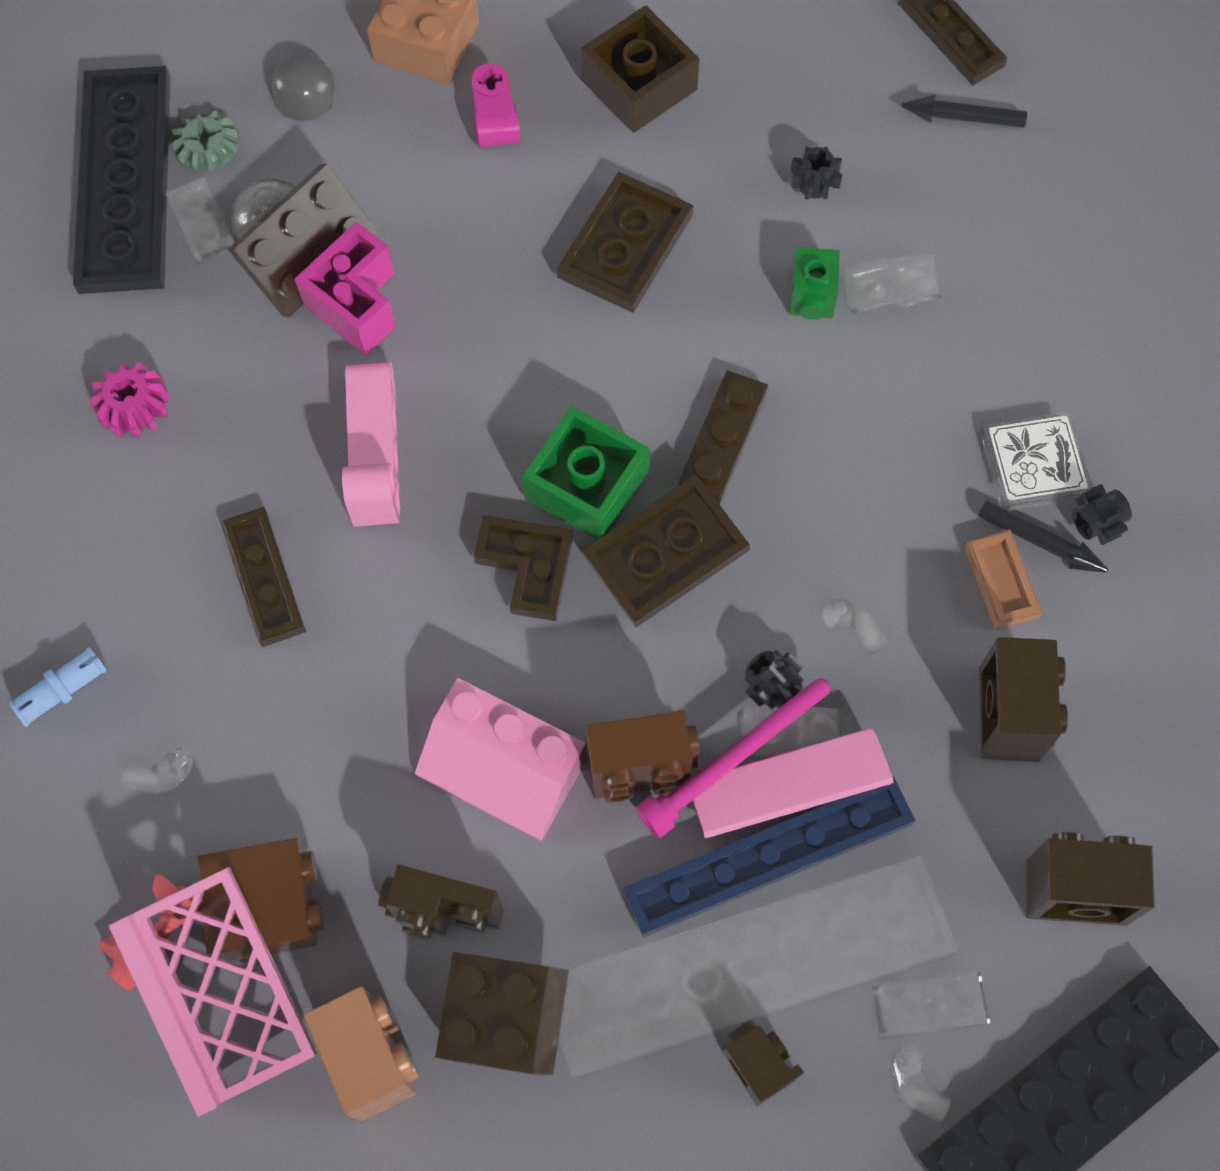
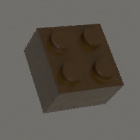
[581,5,699,133]
[979,637,1068,762]
[1026,832,1155,926]
[435,952,569,1075]

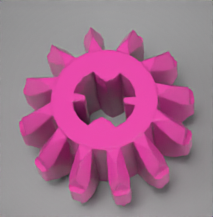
[90,361,170,439]

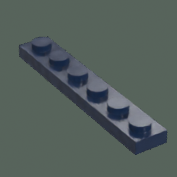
[623,776,915,938]

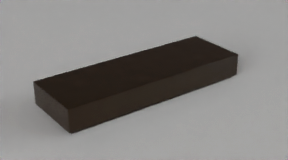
[898,0,1008,86]
[220,507,307,647]

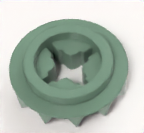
[171,110,239,171]

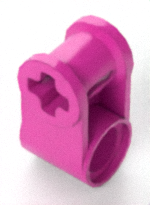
[471,63,521,148]

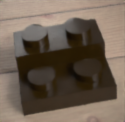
[378,864,504,939]

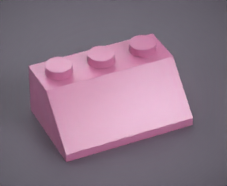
[415,678,587,842]

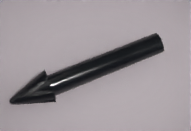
[901,94,1027,128]
[978,500,1109,573]

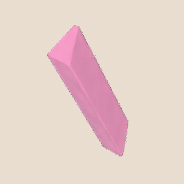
[692,728,894,838]

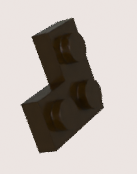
[474,515,574,621]

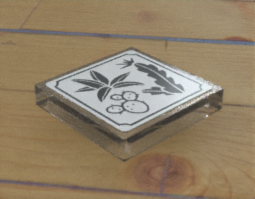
[980,411,1093,511]

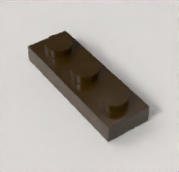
[678,370,768,505]

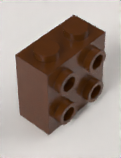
[585,710,700,803]
[197,838,324,961]

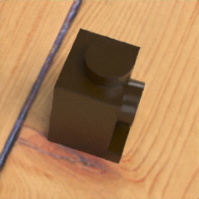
[723,1019,804,1107]

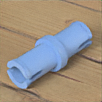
[7,647,107,727]

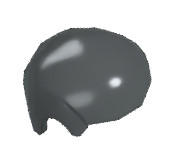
[272,55,335,121]

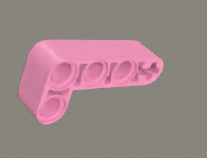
[342,362,401,527]

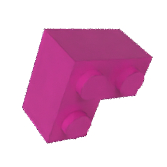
[295,221,396,356]

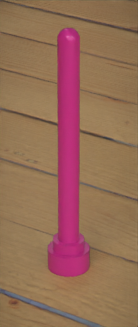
[635,678,831,839]

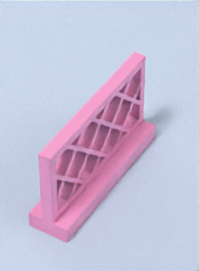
[109,867,317,1117]

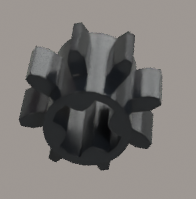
[790,146,843,200]
[1072,484,1132,545]
[745,650,804,710]

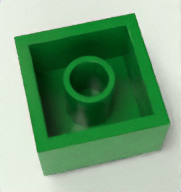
[522,405,650,540]

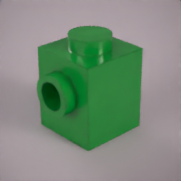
[789,247,840,320]

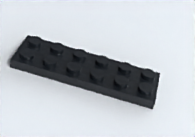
[73,66,171,294]
[914,966,1220,1171]

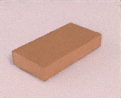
[964,530,1043,630]

